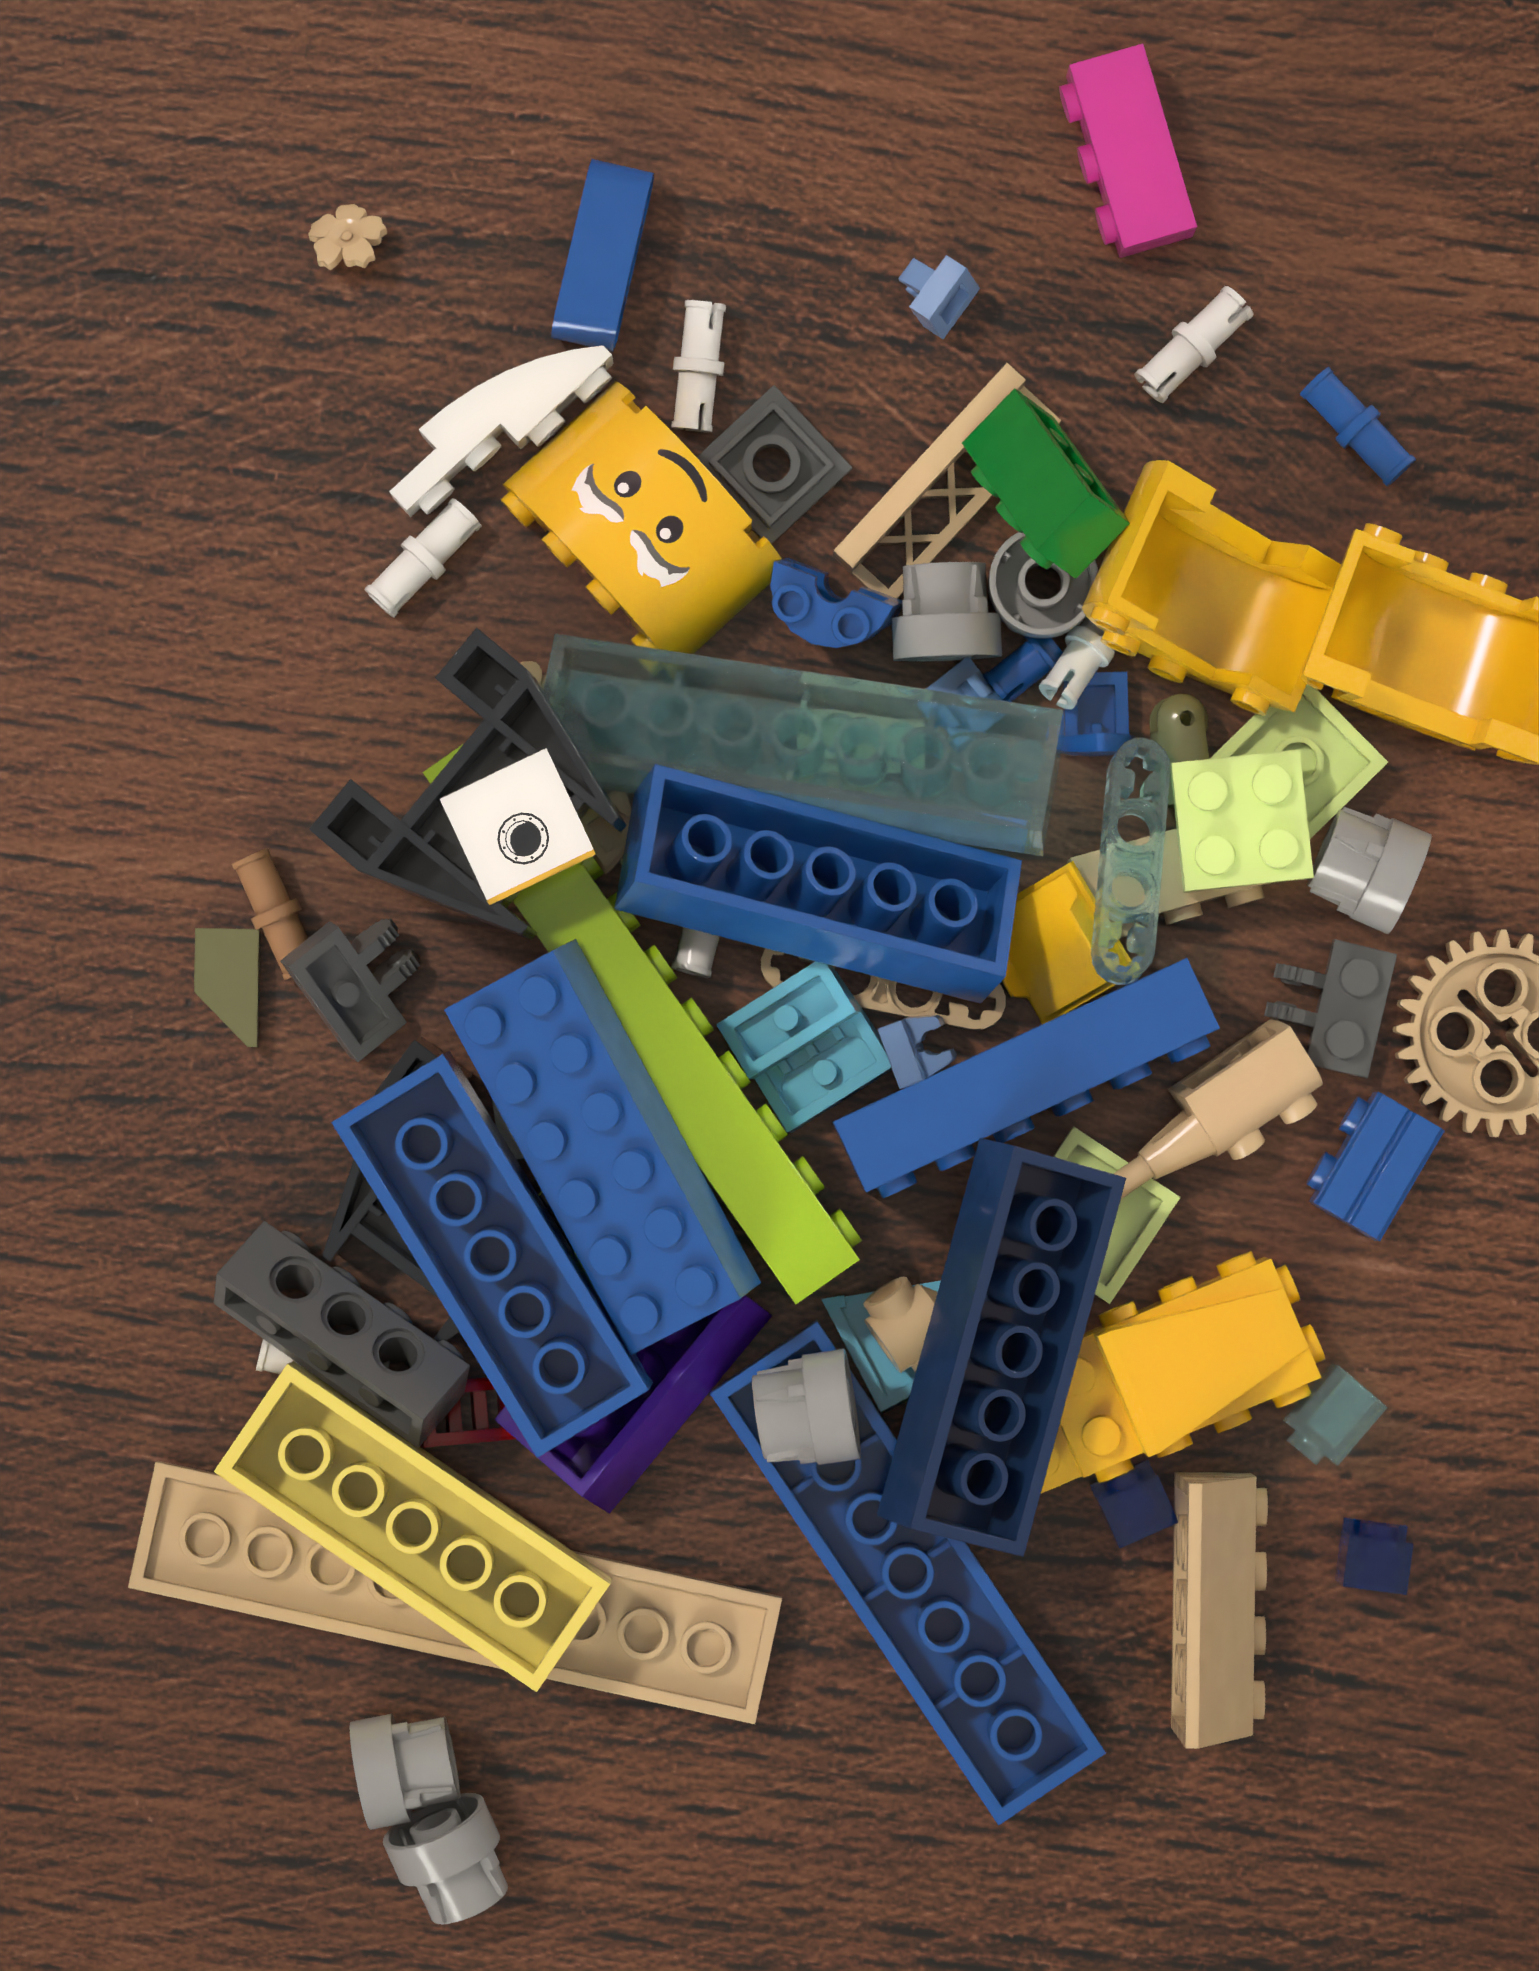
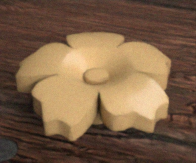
[308,204,387,270]

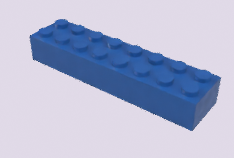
[710,1319,1106,1825]

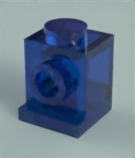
[1089,1459,1179,1548]
[1335,1517,1414,1595]

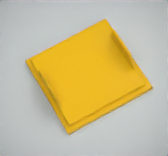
[1002,861,1138,1024]

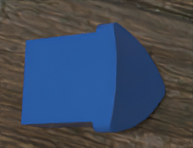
[1057,672,1135,756]

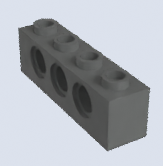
[213,1221,470,1448]

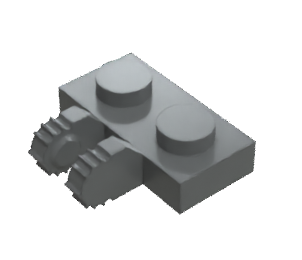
[280,918,421,1062]
[1264,939,1397,1078]

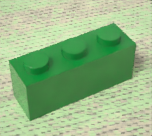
[962,388,1130,579]

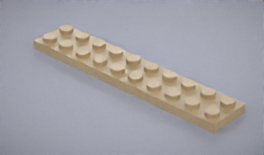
[128,1461,782,1724]

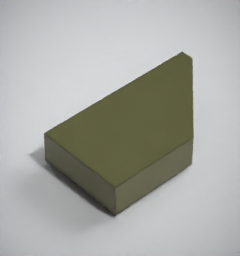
[194,928,261,1047]

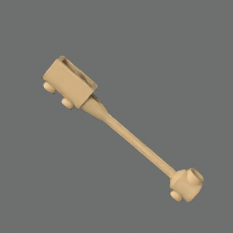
[864,1018,1323,1373]

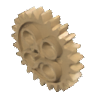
[1393,929,1539,1137]

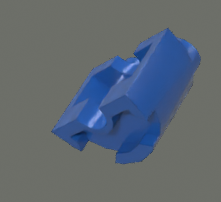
[770,558,903,648]

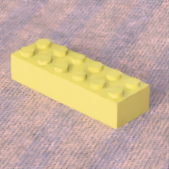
[214,1361,612,1692]

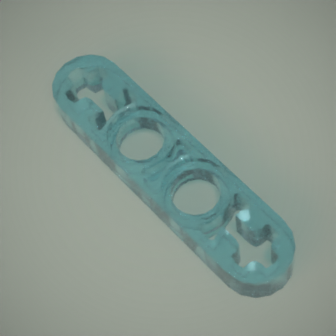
[1091,738,1171,985]

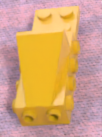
[1041,1251,1325,1494]

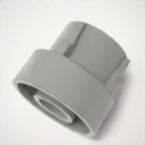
[988,532,1098,639]
[892,562,1002,661]
[1307,807,1432,934]
[752,1349,861,1465]
[349,1714,460,1830]
[383,1793,508,1925]

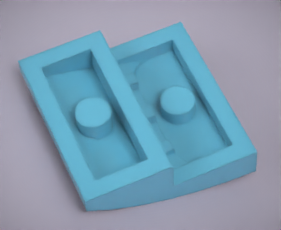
[716,961,892,1133]

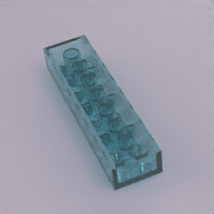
[543,634,1064,856]

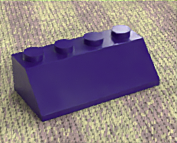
[494,1294,772,1514]

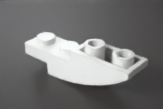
[389,346,614,517]

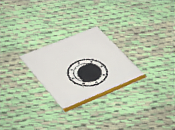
[440,748,596,905]

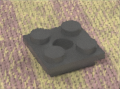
[697,385,853,544]

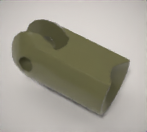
[1149,693,1209,808]

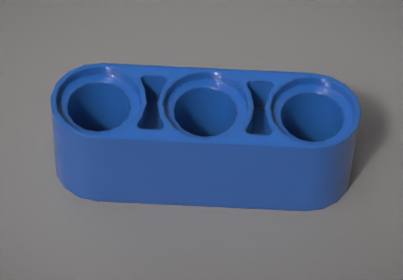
[551,159,654,352]

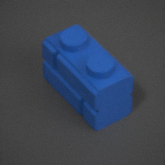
[1306,1092,1445,1241]

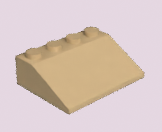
[1171,1472,1268,1749]

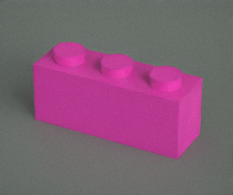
[1059,43,1197,258]

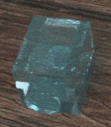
[1283,1363,1388,1466]

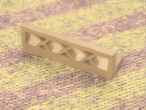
[833,363,1061,599]

